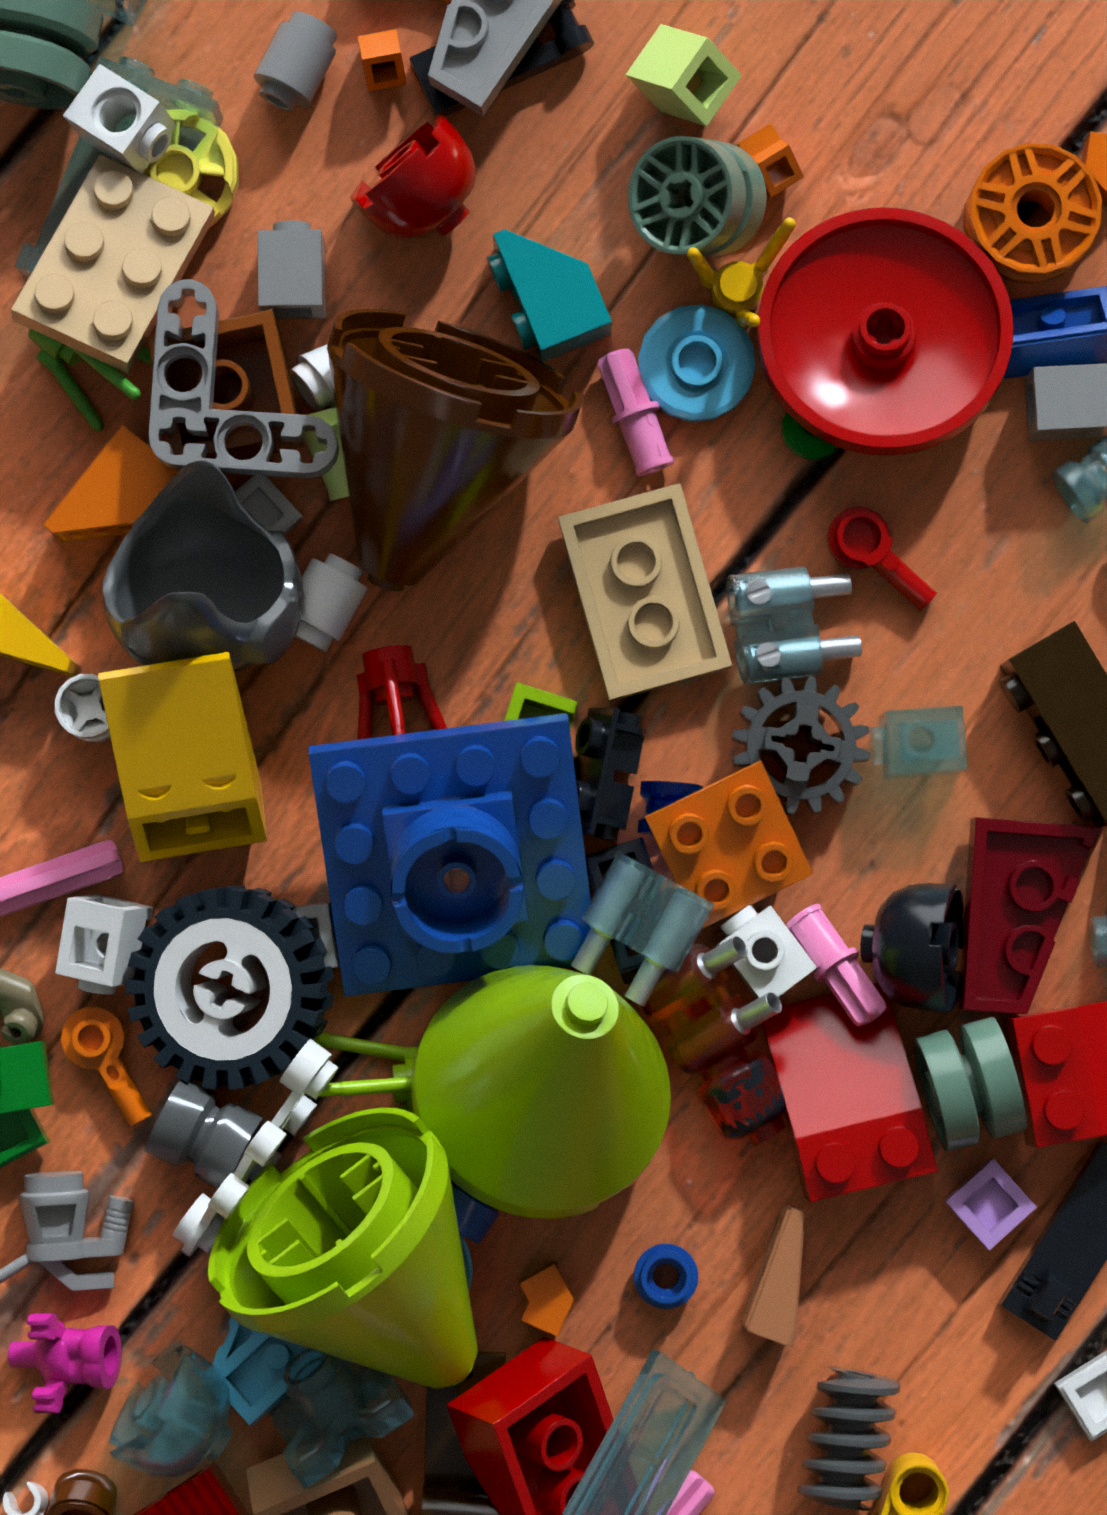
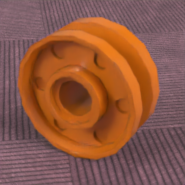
[964,143,1102,284]

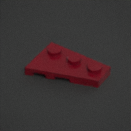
[958,817,1102,1014]

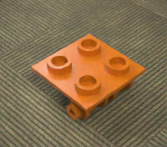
[645,760,813,931]

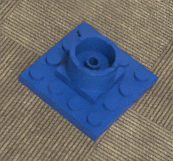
[309,713,599,997]

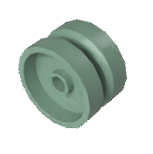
[0,0,104,110]

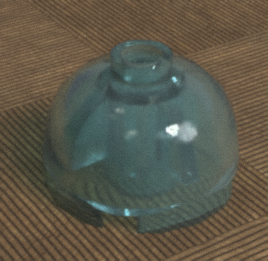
[109,1341,232,1477]

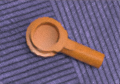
[61,1006,153,1128]

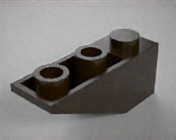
[999,621,1107,827]

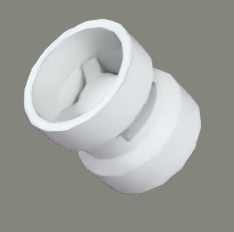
[55,674,111,743]

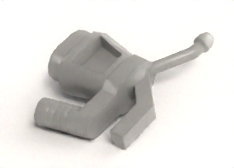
[0,1171,134,1291]

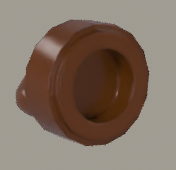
[48,1469,117,1515]

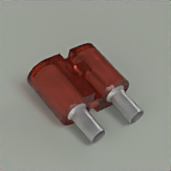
[640,936,782,1075]

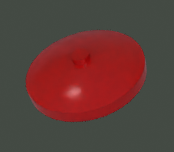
[757,207,1013,456]

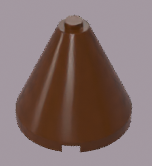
[327,309,583,591]

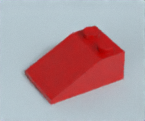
[762,983,938,1202]
[1002,1000,1107,1148]
[446,1337,646,1515]

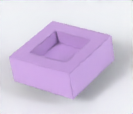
[943,1158,1037,1251]

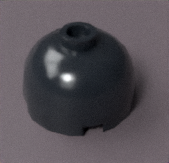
[860,883,965,1012]

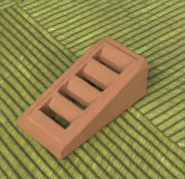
[740,1203,805,1348]

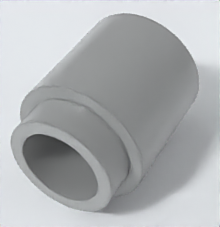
[253,11,337,111]

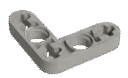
[149,279,339,478]

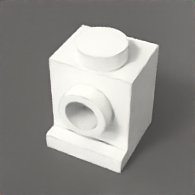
[55,894,154,995]

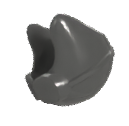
[102,460,304,672]

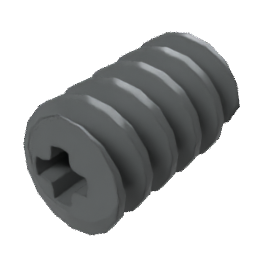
[797,1366,901,1511]

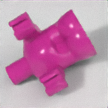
[8,1313,122,1413]

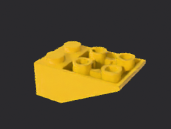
[98,652,267,862]

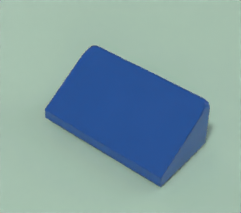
[1003,286,1107,379]

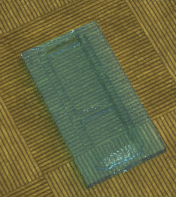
[562,1349,728,1515]

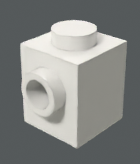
[716,904,817,999]

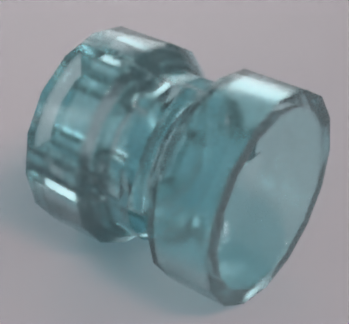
[1051,435,1107,523]

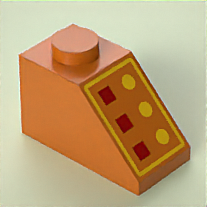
[43,425,180,542]

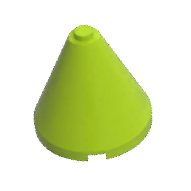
[411,965,671,1219]
[208,1107,478,1389]

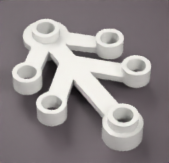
[172,1039,339,1256]

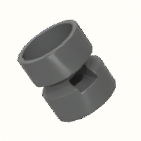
[144,1079,264,1188]

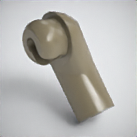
[0,968,44,1045]

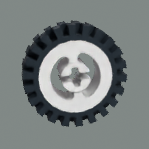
[125,886,334,1090]

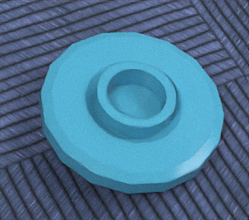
[638,304,756,422]

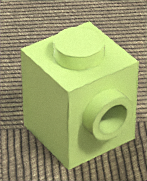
[625,24,742,127]

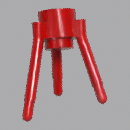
[356,645,447,740]

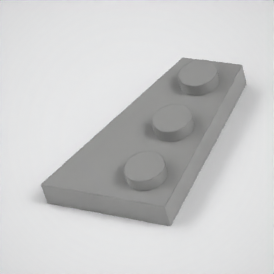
[428,0,562,116]

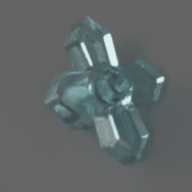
[270,1348,414,1488]

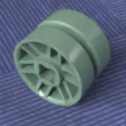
[628,136,767,257]
[913,1017,1027,1152]

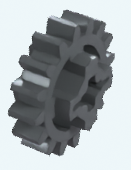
[731,676,871,816]

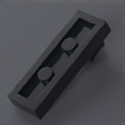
[998,1141,1107,1341]

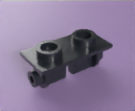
[575,707,646,842]

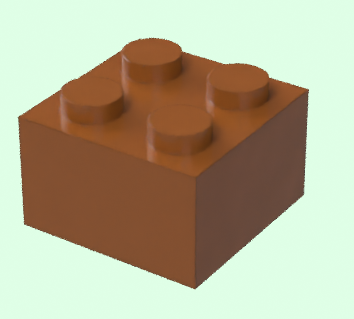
[146,309,305,460]

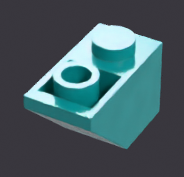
[486,229,612,362]

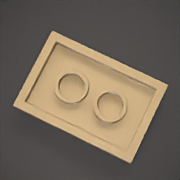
[11,154,214,374]
[558,483,732,702]

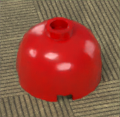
[350,114,476,239]

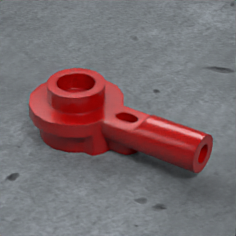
[827,506,937,611]

